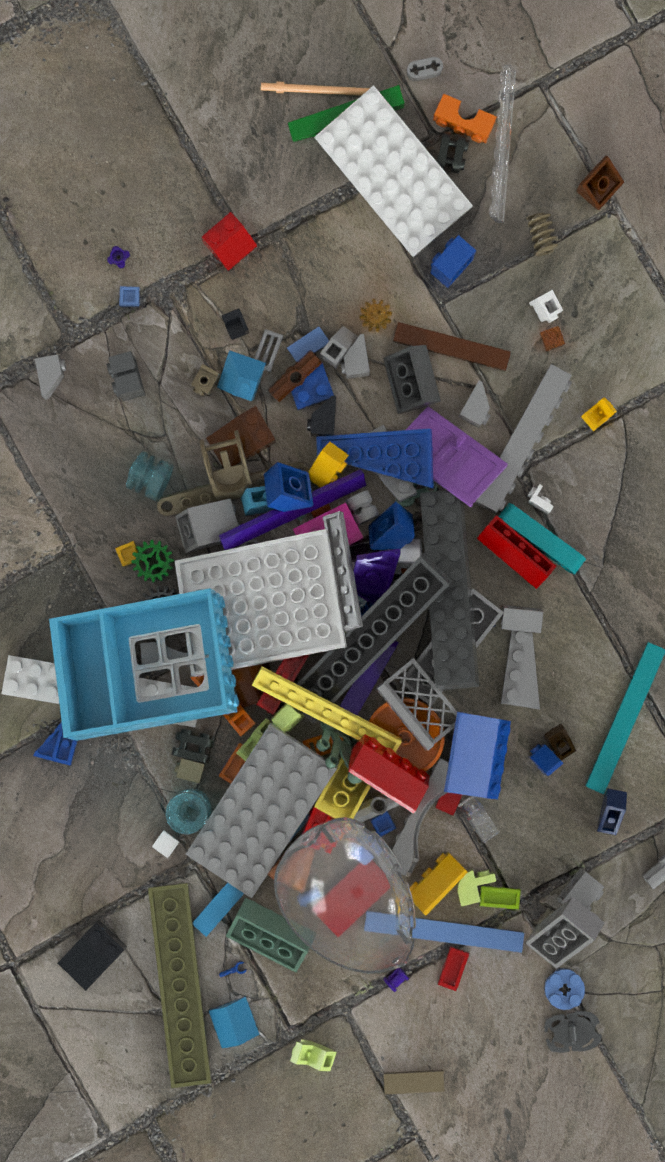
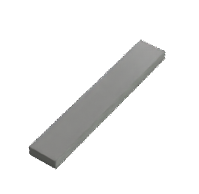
[323,511,363,632]

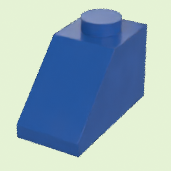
[528,744,563,776]

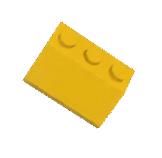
[407,852,468,916]

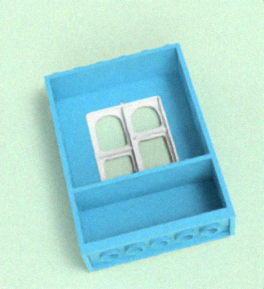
[49,588,239,741]

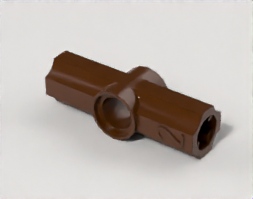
[268,350,322,402]

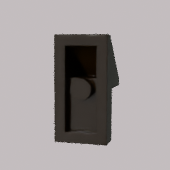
[544,724,576,761]

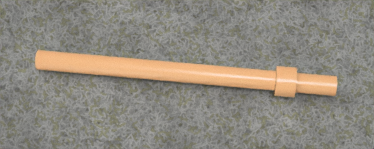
[261,81,370,96]

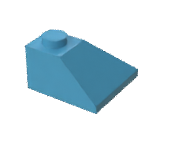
[217,350,266,401]

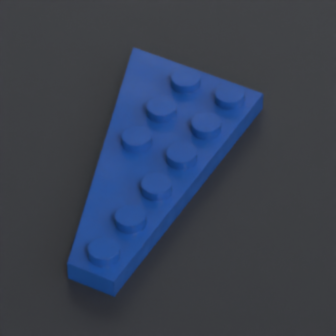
[316,428,434,489]

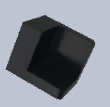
[222,308,249,340]

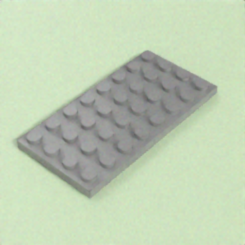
[186,723,338,898]

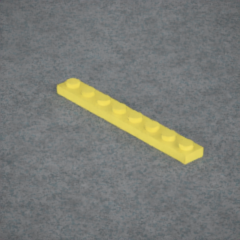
[252,666,402,752]

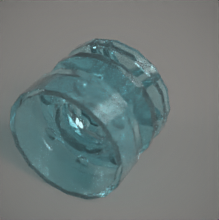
[126,451,174,502]
[165,788,212,835]

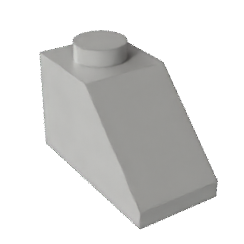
[340,334,370,379]
[35,354,66,400]
[459,380,491,428]

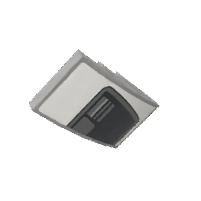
[349,538,422,574]

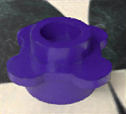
[107,246,130,269]

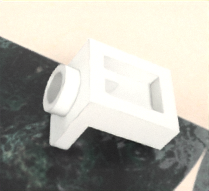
[527,484,554,515]

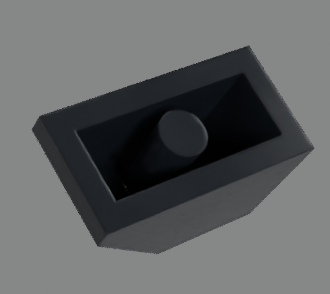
[307,396,336,436]

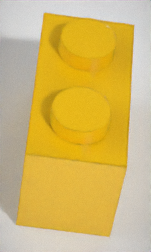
[308,442,349,488]

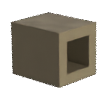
[174,758,206,783]

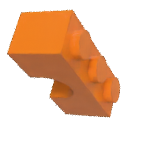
[433,94,497,143]

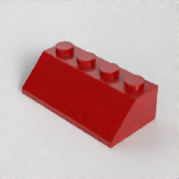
[348,734,429,814]

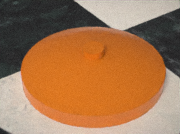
[369,697,445,771]

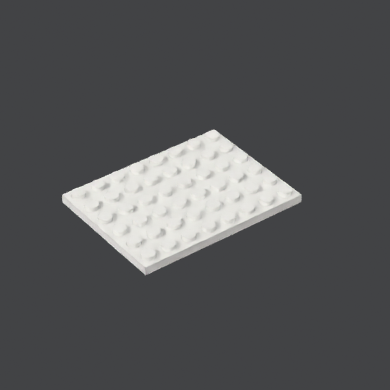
[175,529,347,677]

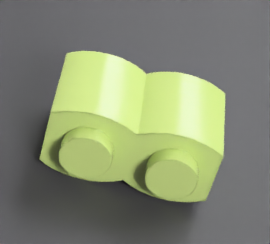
[271,703,305,732]

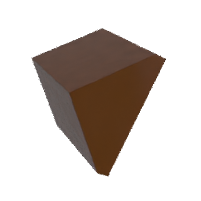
[576,155,624,210]
[231,663,271,708]

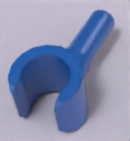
[219,961,247,977]

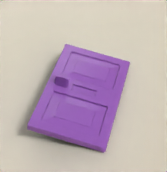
[406,407,508,507]

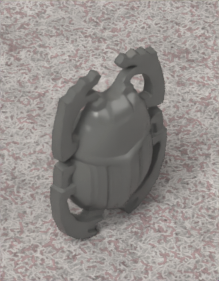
[544,1011,602,1053]

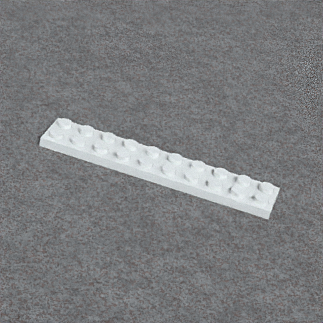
[1,655,197,727]

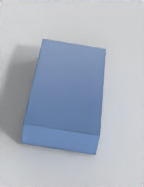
[287,327,329,362]

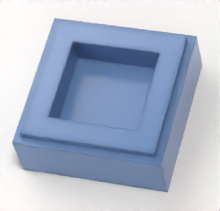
[119,286,140,307]

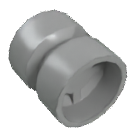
[346,490,380,526]

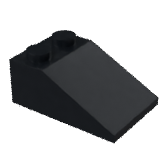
[57,920,127,991]

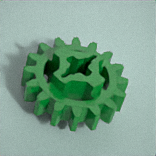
[131,540,174,583]

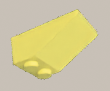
[314,757,371,826]

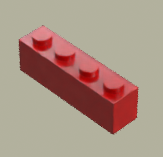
[477,515,556,589]

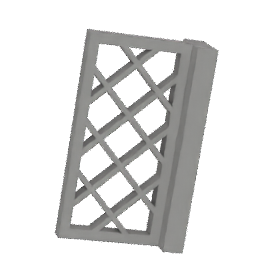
[375,658,457,751]

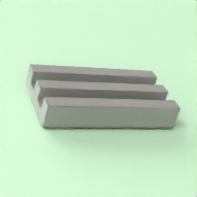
[254,329,283,373]

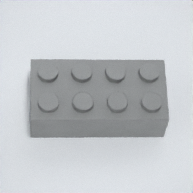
[526,897,605,969]

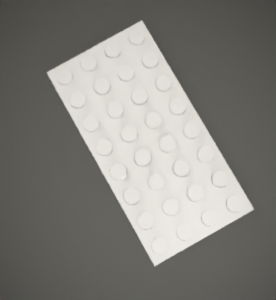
[314,85,473,258]

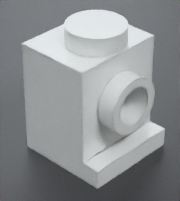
[529,290,563,323]

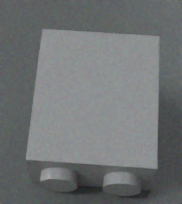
[175,498,240,554]

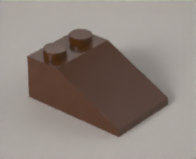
[206,406,276,468]

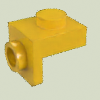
[581,397,617,431]

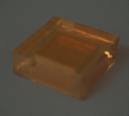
[540,326,565,352]

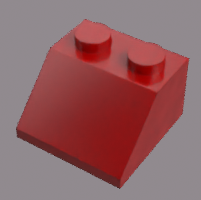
[201,212,257,271]

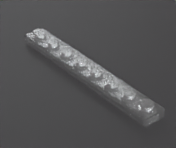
[489,65,516,223]

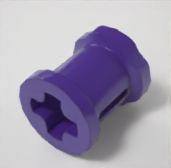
[383,965,410,992]

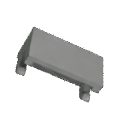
[501,605,543,633]

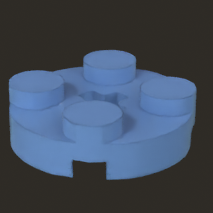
[544,968,585,1010]

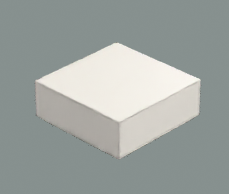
[152,830,180,858]

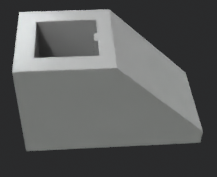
[320,326,358,369]

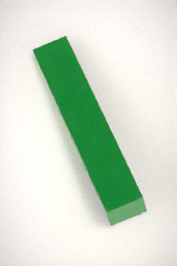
[288,85,405,142]

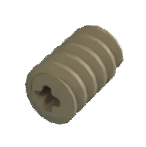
[526,213,559,257]

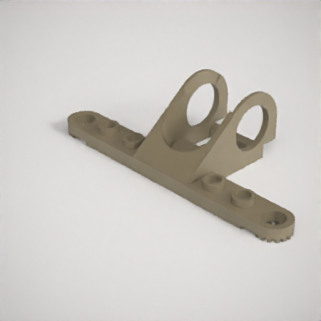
[157,430,309,516]

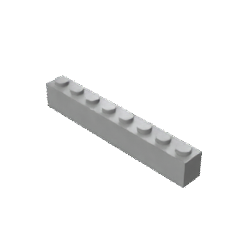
[475,364,572,514]

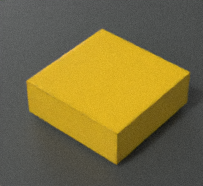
[115,541,138,567]

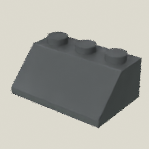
[383,345,441,414]

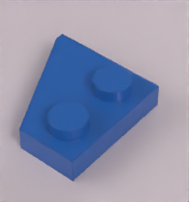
[291,363,334,410]
[33,722,78,765]

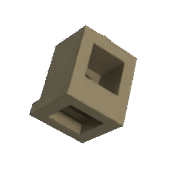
[191,364,220,397]

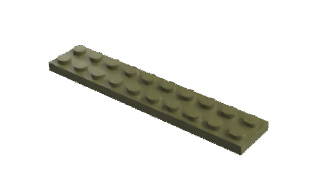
[148,882,212,1088]

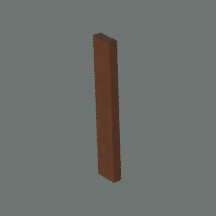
[393,322,511,371]

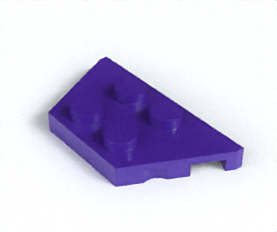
[353,549,401,604]

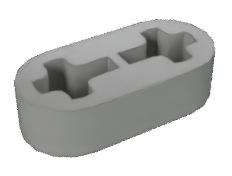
[407,57,443,81]

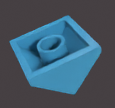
[208,996,259,1048]

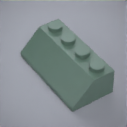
[226,898,316,972]

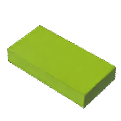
[479,886,521,910]

